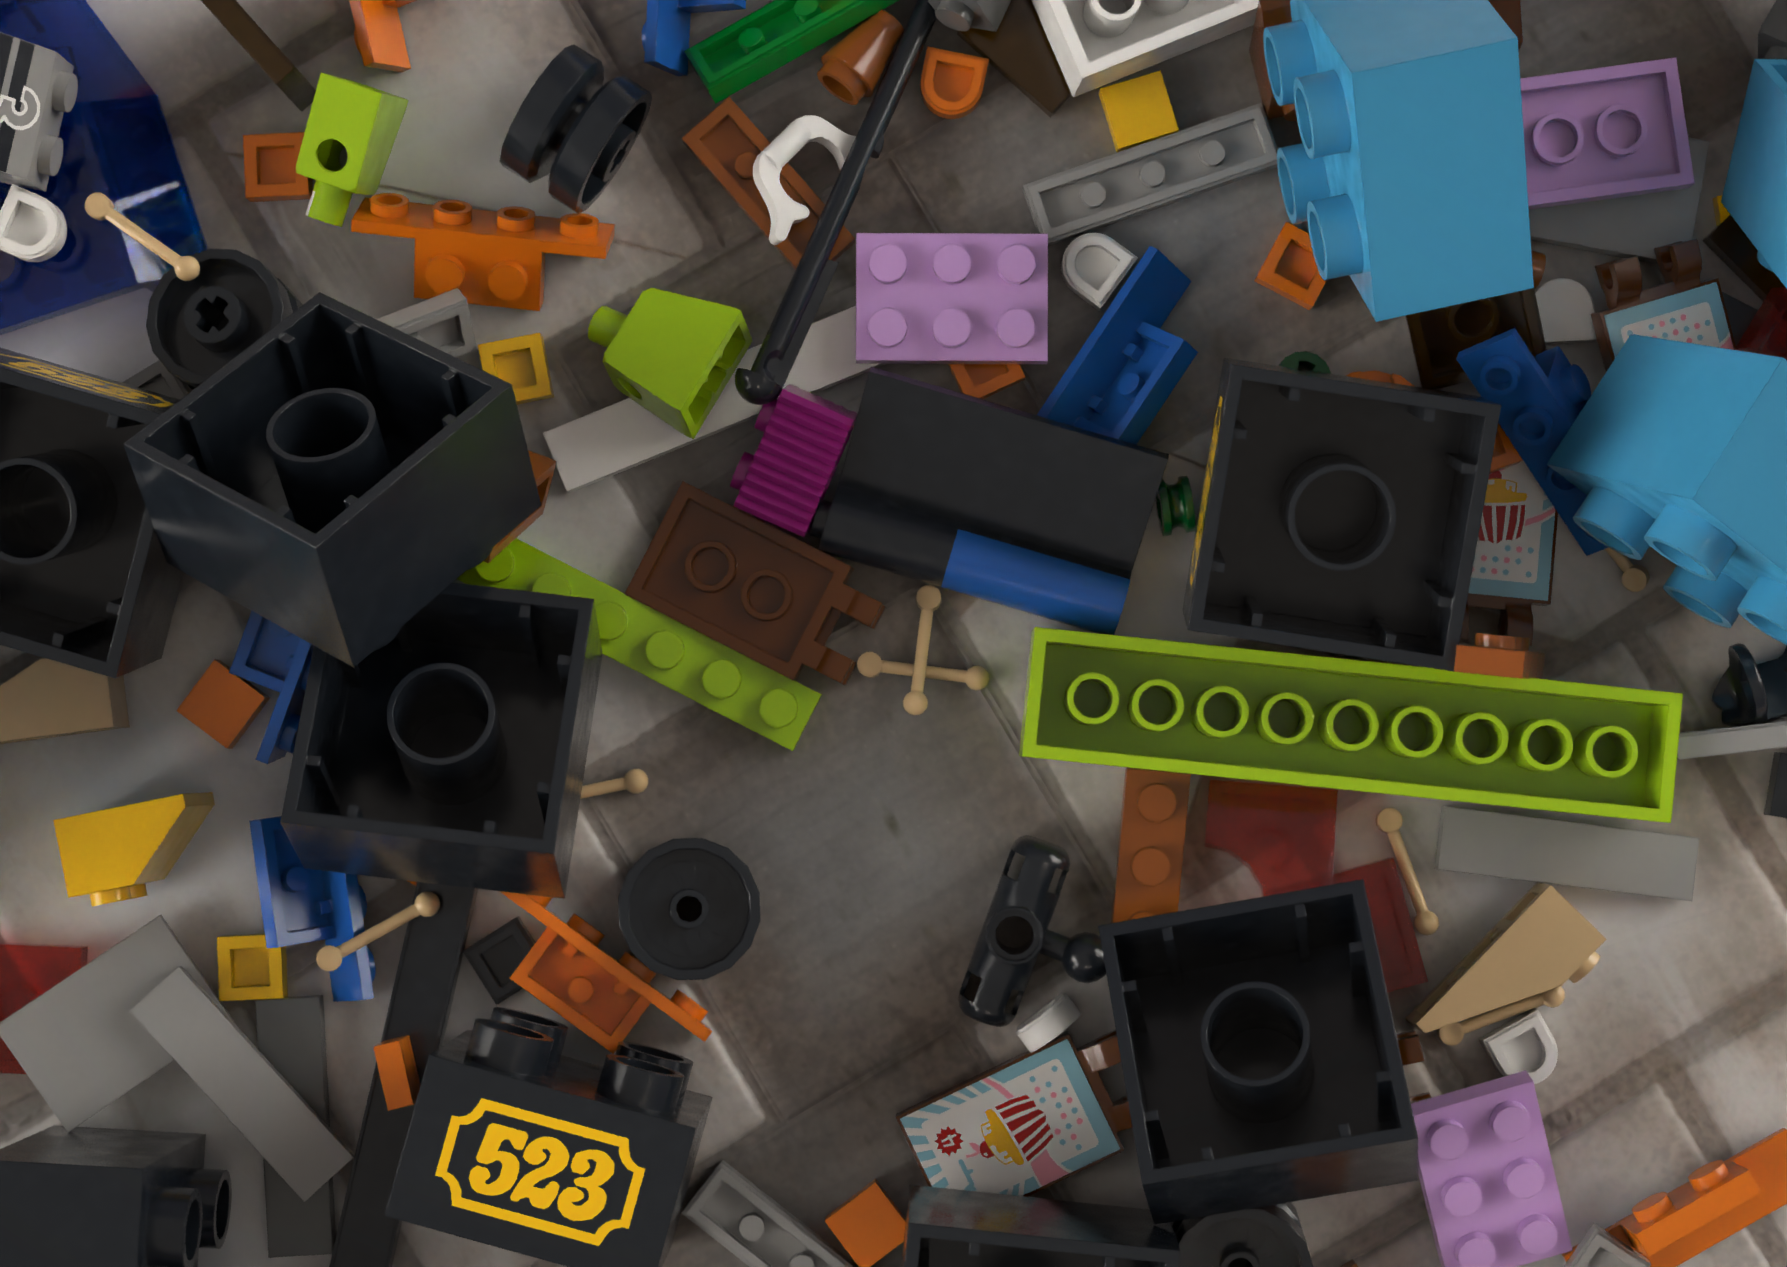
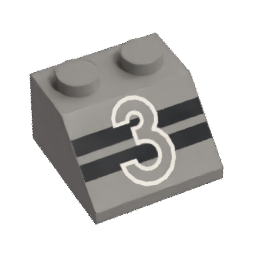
[0,32,78,192]

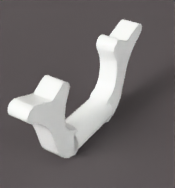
[753,115,856,245]

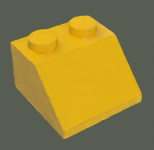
[53,792,215,907]

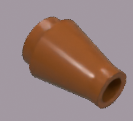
[817,10,904,105]

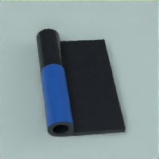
[810,367,1169,635]

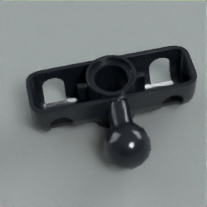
[958,835,1106,1027]

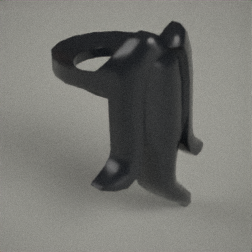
[1712,643,1787,726]

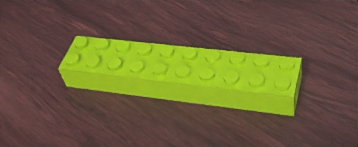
[1019,627,1683,823]

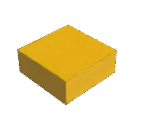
[1099,70,1179,153]
[478,333,555,405]
[217,934,288,1001]

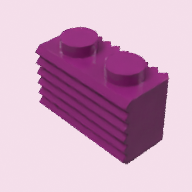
[730,384,857,537]

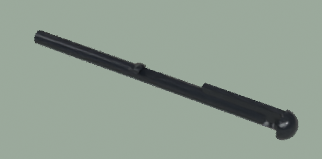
[735,0,937,405]

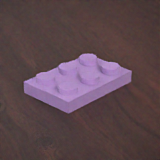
[1520,58,1695,210]
[856,233,1048,364]
[1411,1070,1573,1267]

